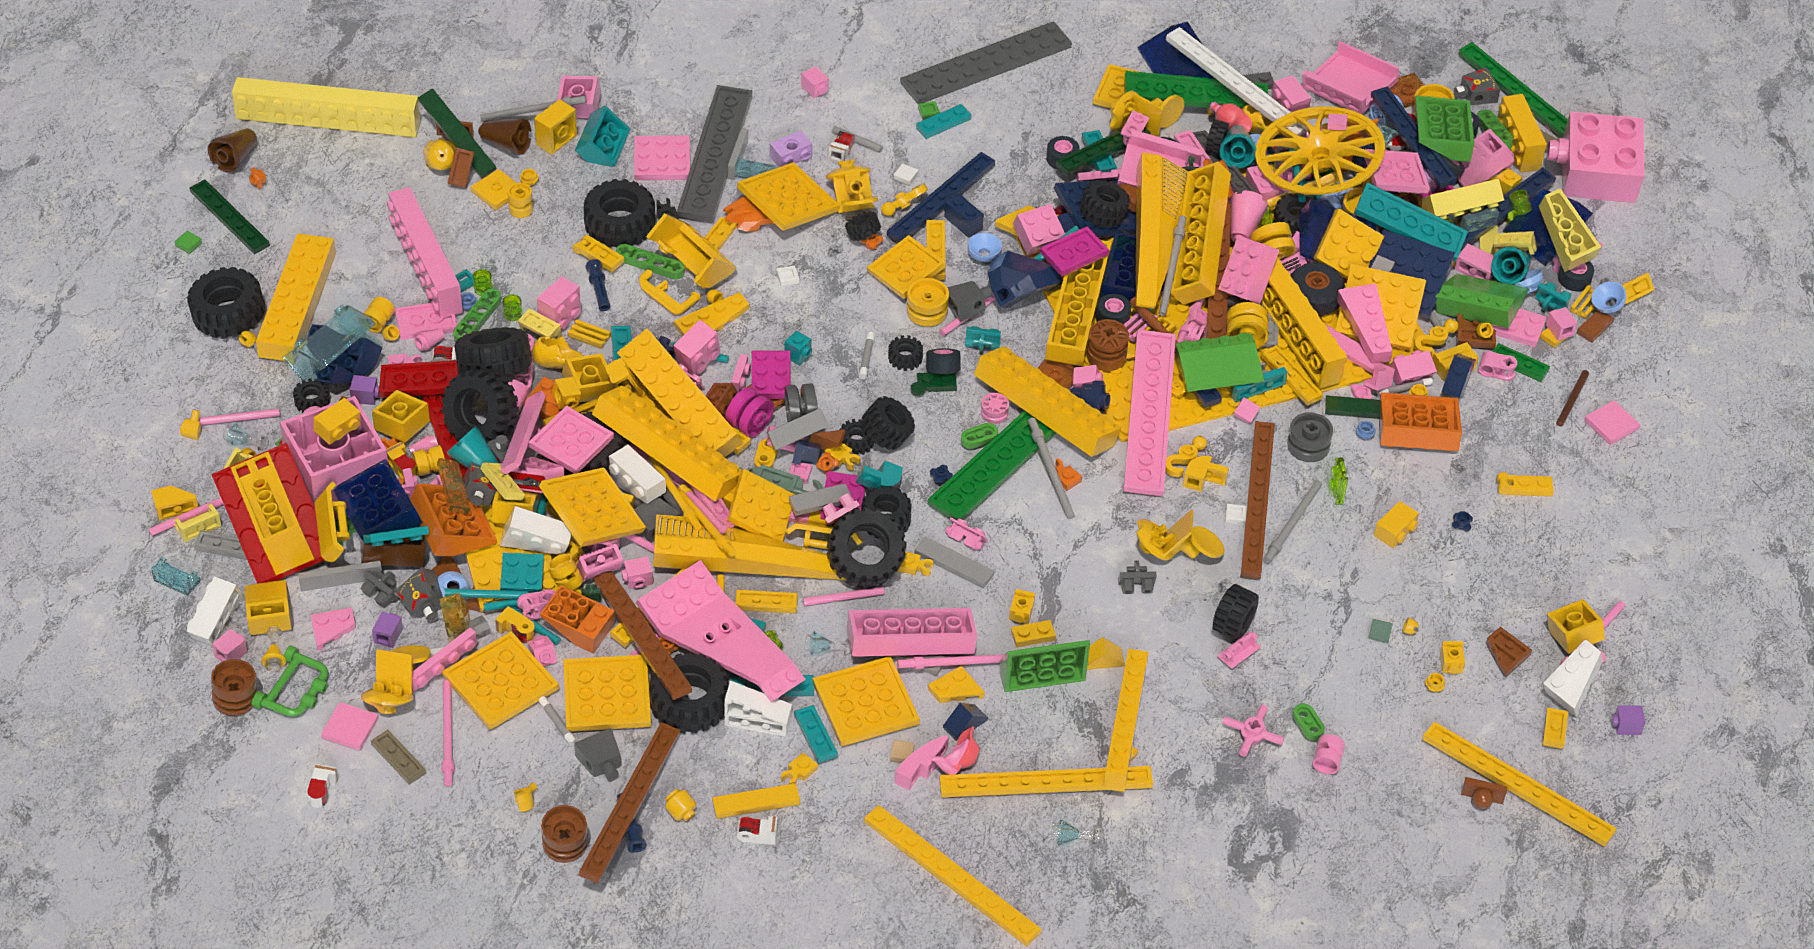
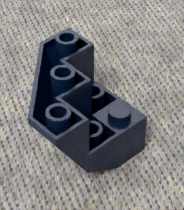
[988,250,1063,308]
[305,324,383,384]

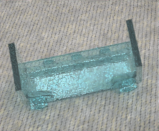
[283,304,376,380]

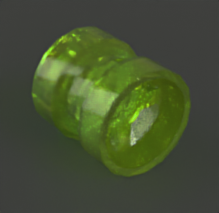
[1509,189,1532,215]
[473,269,493,296]
[502,294,522,321]

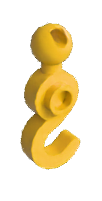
[881,183,928,216]
[1414,319,1458,356]
[1165,435,1207,477]

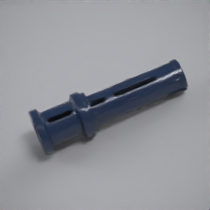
[585,259,611,311]
[617,793,647,853]

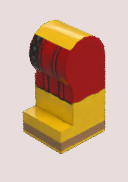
[387,442,417,479]
[495,606,535,643]

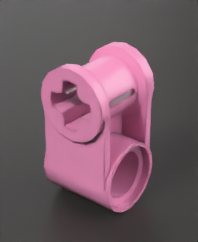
[1478,351,1517,381]
[517,589,556,620]

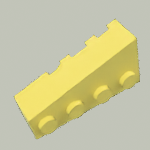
[1421,179,1504,219]
[1539,188,1601,272]

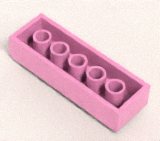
[847,608,977,657]

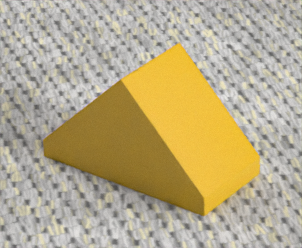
[1087,637,1125,670]

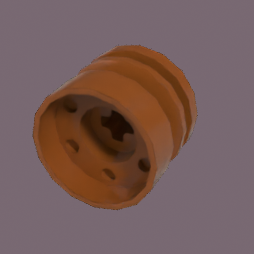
[1087,319,1129,371]
[211,659,257,716]
[541,805,588,863]

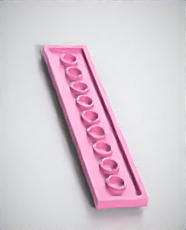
[1123,330,1176,496]

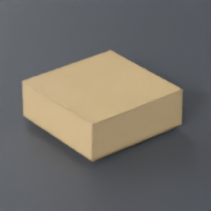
[890,740,915,763]

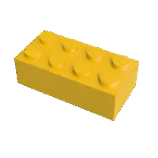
[1497,94,1547,173]

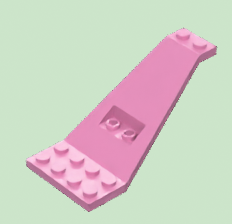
[636,560,805,703]

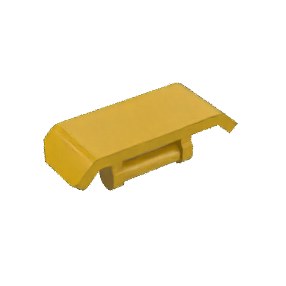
[315,481,350,562]
[785,521,864,550]

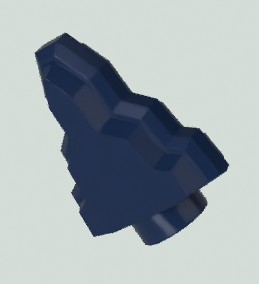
[1069,380,1110,414]

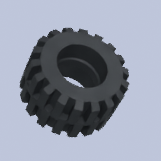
[1079,180,1130,228]
[1273,193,1322,237]
[861,396,915,450]
[861,486,912,539]
[1213,584,1259,640]

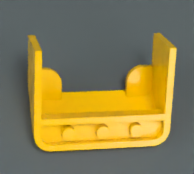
[646,213,737,289]

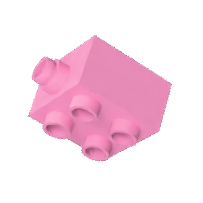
[1547,111,1644,203]
[280,396,389,507]

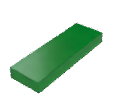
[1492,343,1550,382]

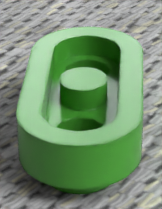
[961,423,998,449]
[1293,703,1325,741]

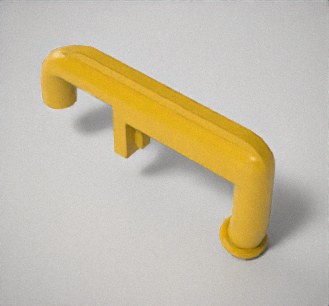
[639,269,701,315]

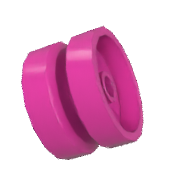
[725,387,774,438]

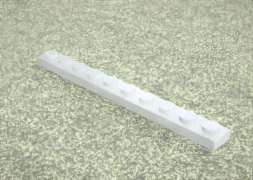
[1166,27,1307,136]

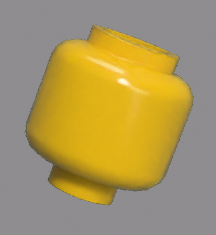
[665,789,697,821]

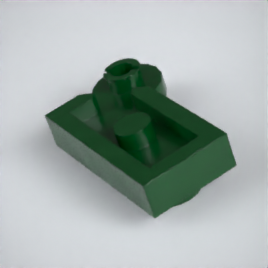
[911,372,957,396]

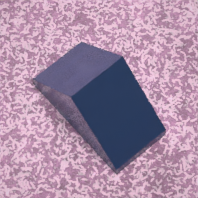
[943,702,988,741]

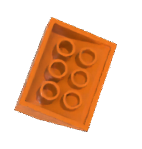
[1379,392,1462,451]
[409,483,497,556]

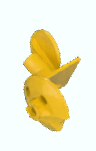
[1110,91,1184,137]
[826,159,878,213]
[1136,510,1225,561]
[361,645,431,714]

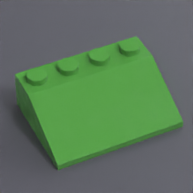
[1415,96,1474,162]
[1436,274,1529,328]
[1175,333,1264,392]
[999,640,1090,692]

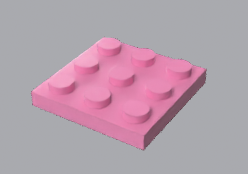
[634,135,690,180]
[1364,149,1430,194]
[529,406,614,474]

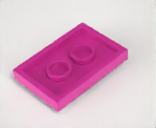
[1040,227,1109,276]
[751,350,791,399]
[820,471,865,524]

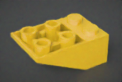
[492,490,542,525]
[244,580,292,635]

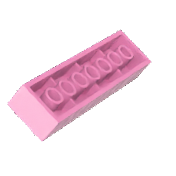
[387,187,463,318]

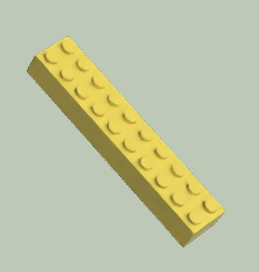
[232,77,421,137]

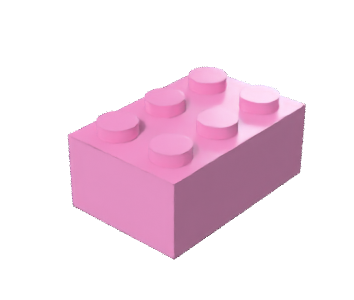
[1218,235,1279,304]

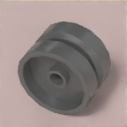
[784,383,818,423]
[1287,412,1333,462]

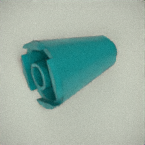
[1220,125,1256,168]
[1491,247,1531,284]
[447,426,499,468]

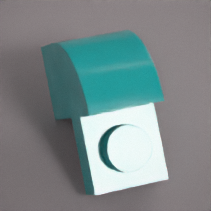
[856,460,903,489]

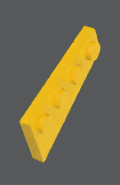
[674,292,750,336]

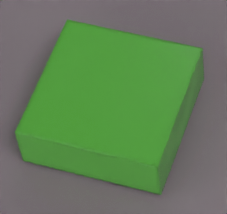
[918,101,940,120]
[174,230,202,254]

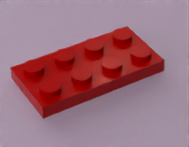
[379,360,459,398]

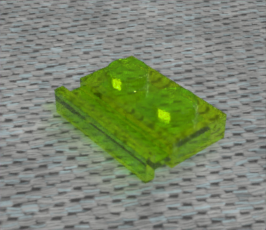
[1328,457,1348,505]

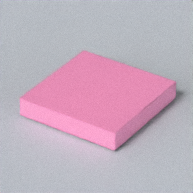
[1584,400,1640,445]
[321,702,379,751]

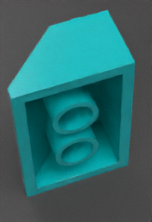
[575,105,631,167]

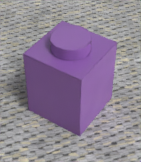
[350,375,380,405]
[372,612,403,648]
[1611,705,1645,735]

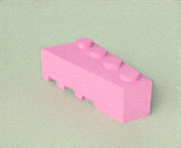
[1337,284,1392,363]

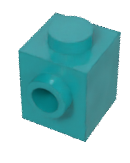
[784,330,812,366]

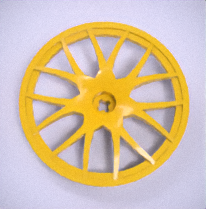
[1255,106,1385,195]

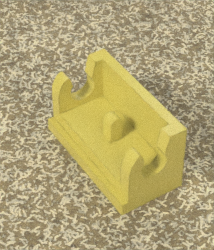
[1494,231,1537,255]
[518,308,562,339]
[174,503,221,543]

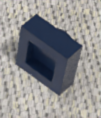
[1195,388,1222,408]

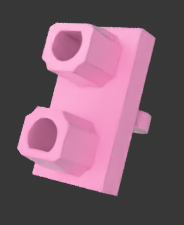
[823,493,860,526]

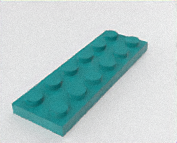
[1354,182,1468,262]

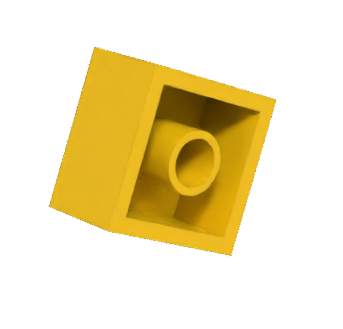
[534,99,577,155]
[562,353,614,403]
[372,390,430,443]
[1547,599,1605,654]

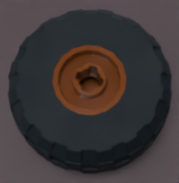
[1290,262,1345,316]

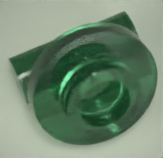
[1181,156,1199,172]
[581,584,602,603]

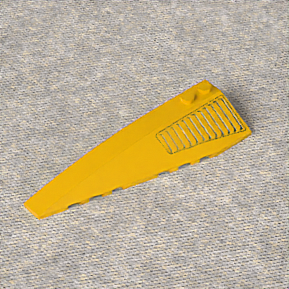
[1136,152,1188,309]
[653,515,846,580]

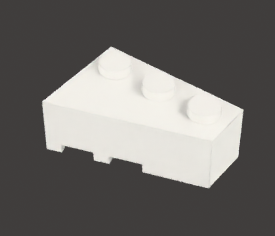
[609,445,666,504]
[500,506,571,555]
[187,577,245,646]
[1543,639,1603,717]
[725,681,792,736]

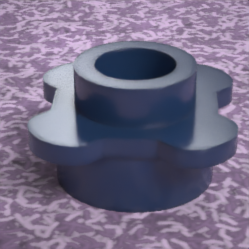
[930,465,953,485]
[1452,511,1473,531]

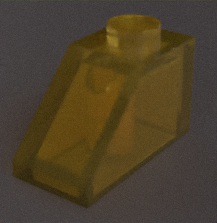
[440,593,470,637]

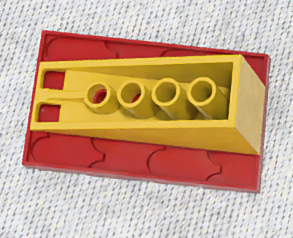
[211,442,324,584]

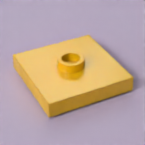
[471,169,516,210]

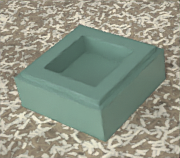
[1368,619,1393,643]

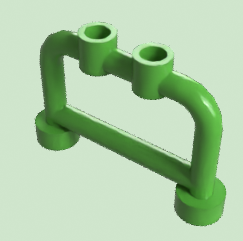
[252,645,328,717]

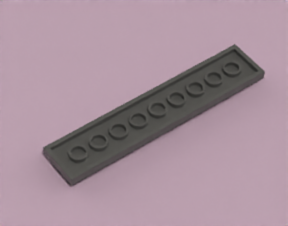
[900,21,1072,104]
[677,85,752,222]

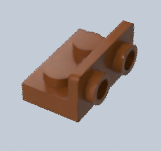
[706,383,738,418]

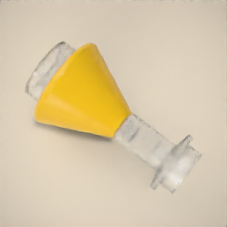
[261,626,286,672]

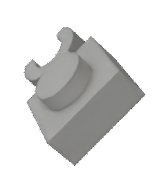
[451,616,490,639]

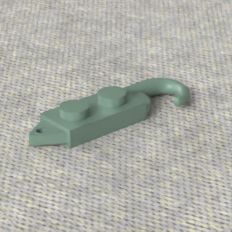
[746,464,823,495]

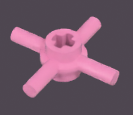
[1222,705,1285,757]

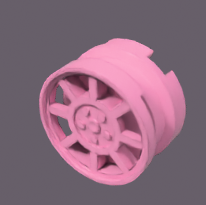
[1183,321,1207,341]
[981,393,1009,424]

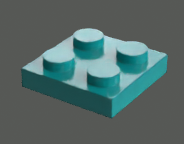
[500,553,544,593]

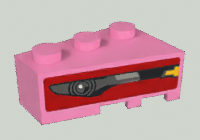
[500,457,564,493]

